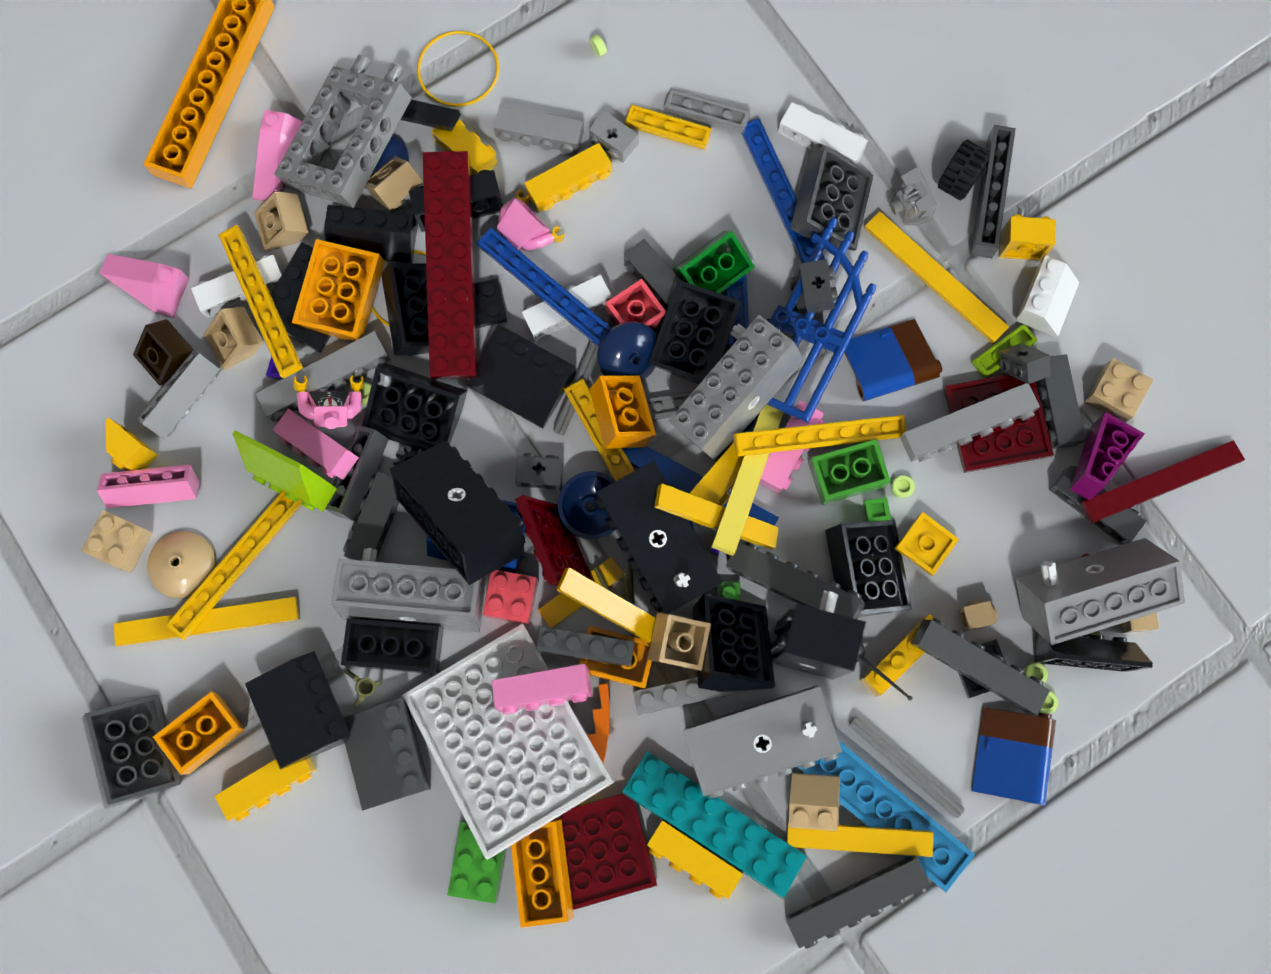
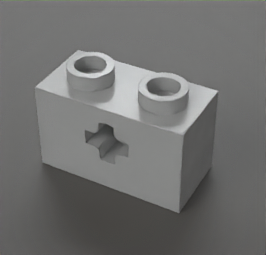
[589,111,638,162]

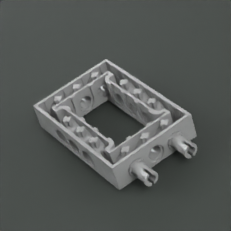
[274,54,412,208]

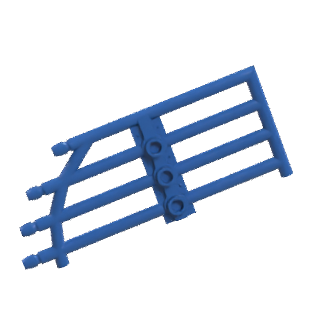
[766,217,876,423]

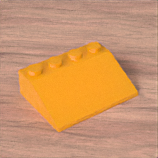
[292,239,385,342]

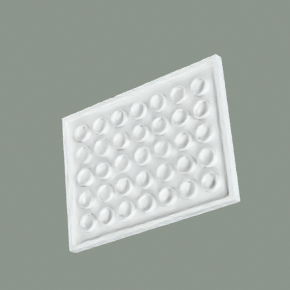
[402,623,614,860]

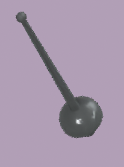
[856,643,913,701]

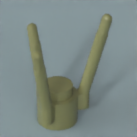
[594,565,635,605]
[344,669,382,708]

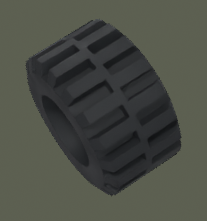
[938,139,990,201]

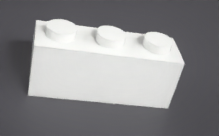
[1016,255,1079,338]

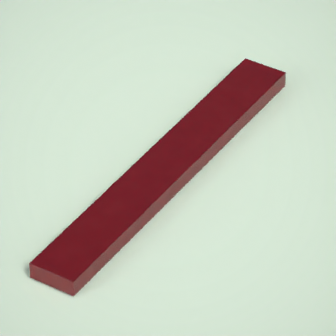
[1080,440,1245,524]

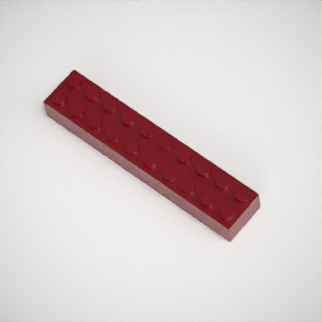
[423,151,477,380]

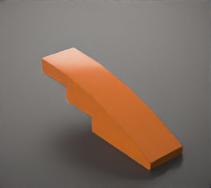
[587,683,610,764]

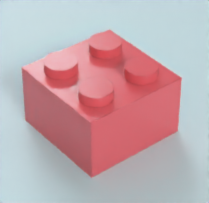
[605,279,666,331]
[482,570,539,625]

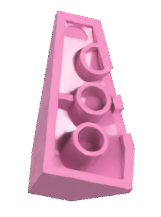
[252,110,303,201]
[100,254,189,318]

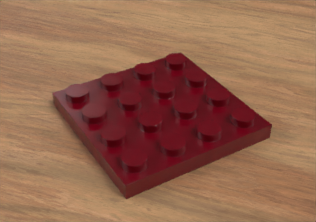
[944,375,1054,473]
[515,495,595,586]
[554,793,658,910]

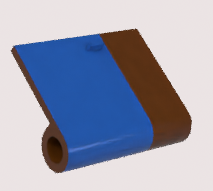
[844,319,942,402]
[972,707,1056,806]

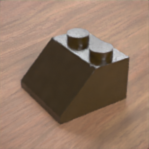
[133,319,194,386]

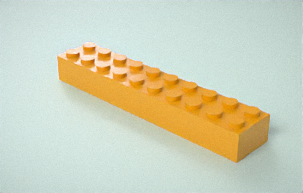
[143,0,275,189]

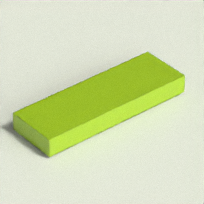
[971,324,1038,379]

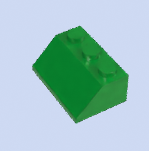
[673,231,755,294]

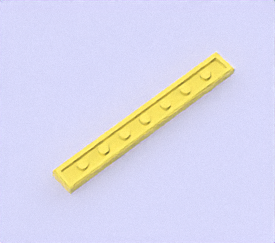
[711,405,784,556]

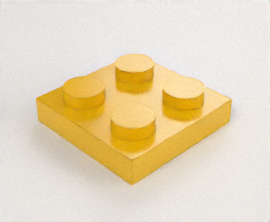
[894,512,959,576]

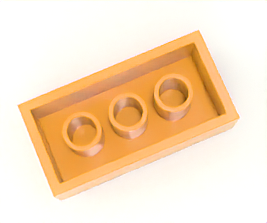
[511,819,574,928]

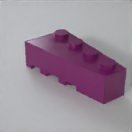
[1070,412,1145,501]

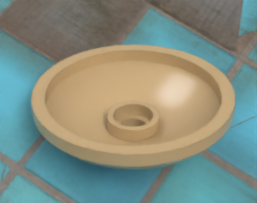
[147,531,216,599]

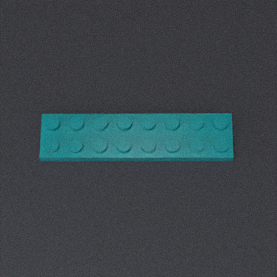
[621,751,807,899]

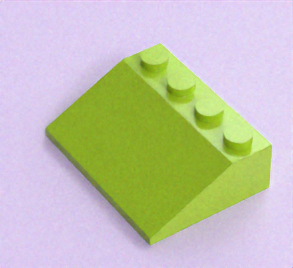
[232,430,337,512]

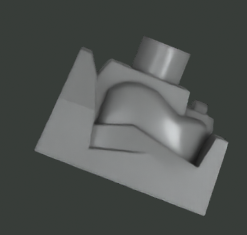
[890,167,938,226]

